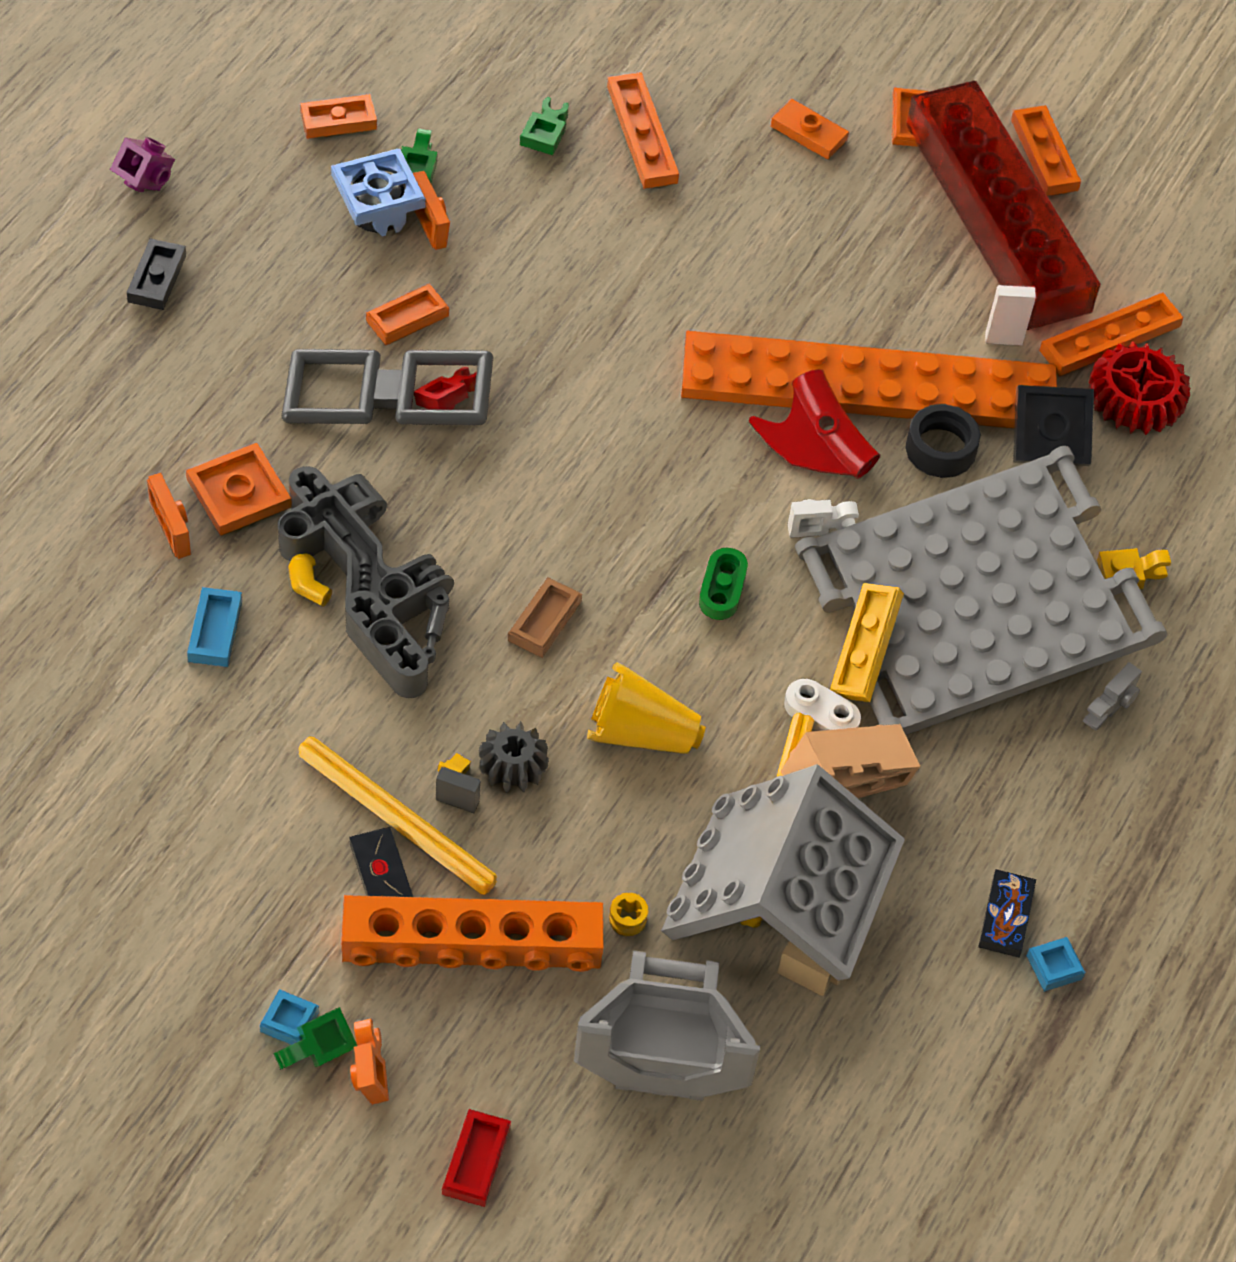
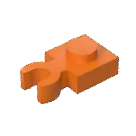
[350,1019,389,1105]

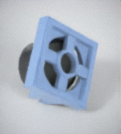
[331,148,425,236]

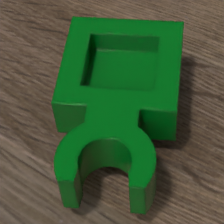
[520,97,569,156]

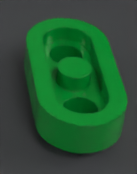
[699,547,748,620]

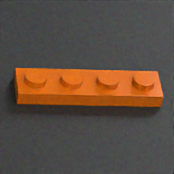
[607,72,679,189]
[1039,292,1184,377]

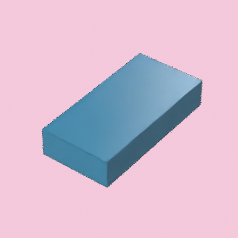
[187,587,243,667]

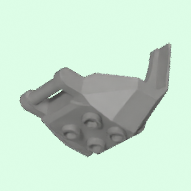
[574,951,760,1101]

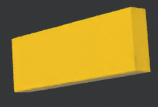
[830,583,904,702]

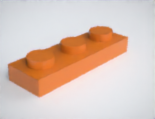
[1011,105,1081,196]

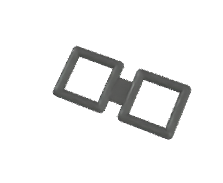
[282,349,493,425]

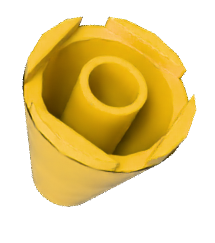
[587,662,706,754]

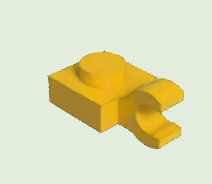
[1097,548,1171,589]

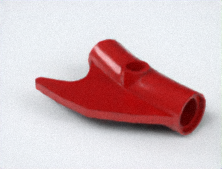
[749,369,880,479]

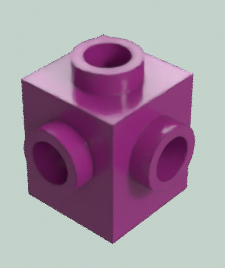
[109,137,176,193]

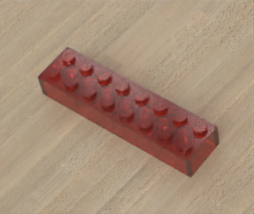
[906,80,1101,330]

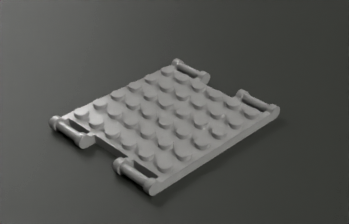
[795,446,1168,735]

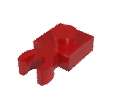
[414,367,477,410]

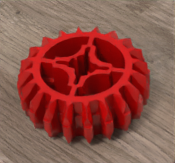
[1088,341,1191,435]

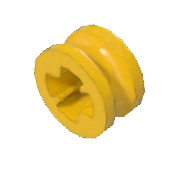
[609,892,648,936]

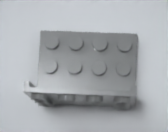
[661,764,905,981]

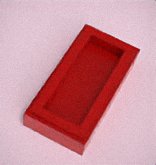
[442,1109,511,1207]

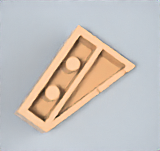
[781,724,921,798]

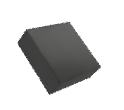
[436,767,481,814]

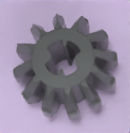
[479,721,549,793]

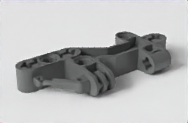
[278,466,454,698]

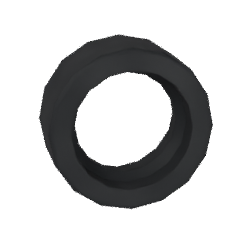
[905,404,981,478]

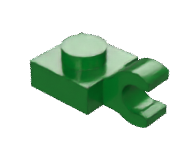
[401,128,438,183]
[273,1007,358,1070]

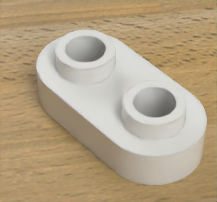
[784,679,861,731]

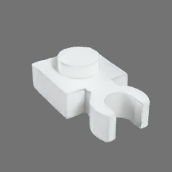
[788,499,859,538]

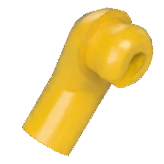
[288,553,333,607]

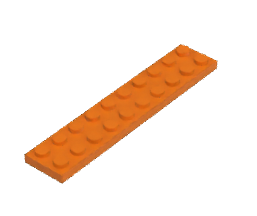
[681,330,1057,428]

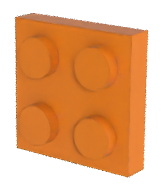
[186,443,292,536]

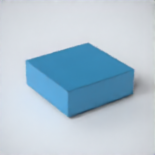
[1026,937,1085,992]
[260,989,319,1045]

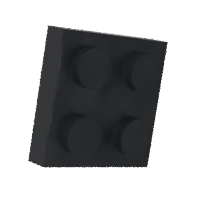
[1013,385,1094,466]

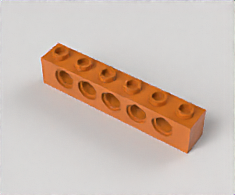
[341,895,603,972]

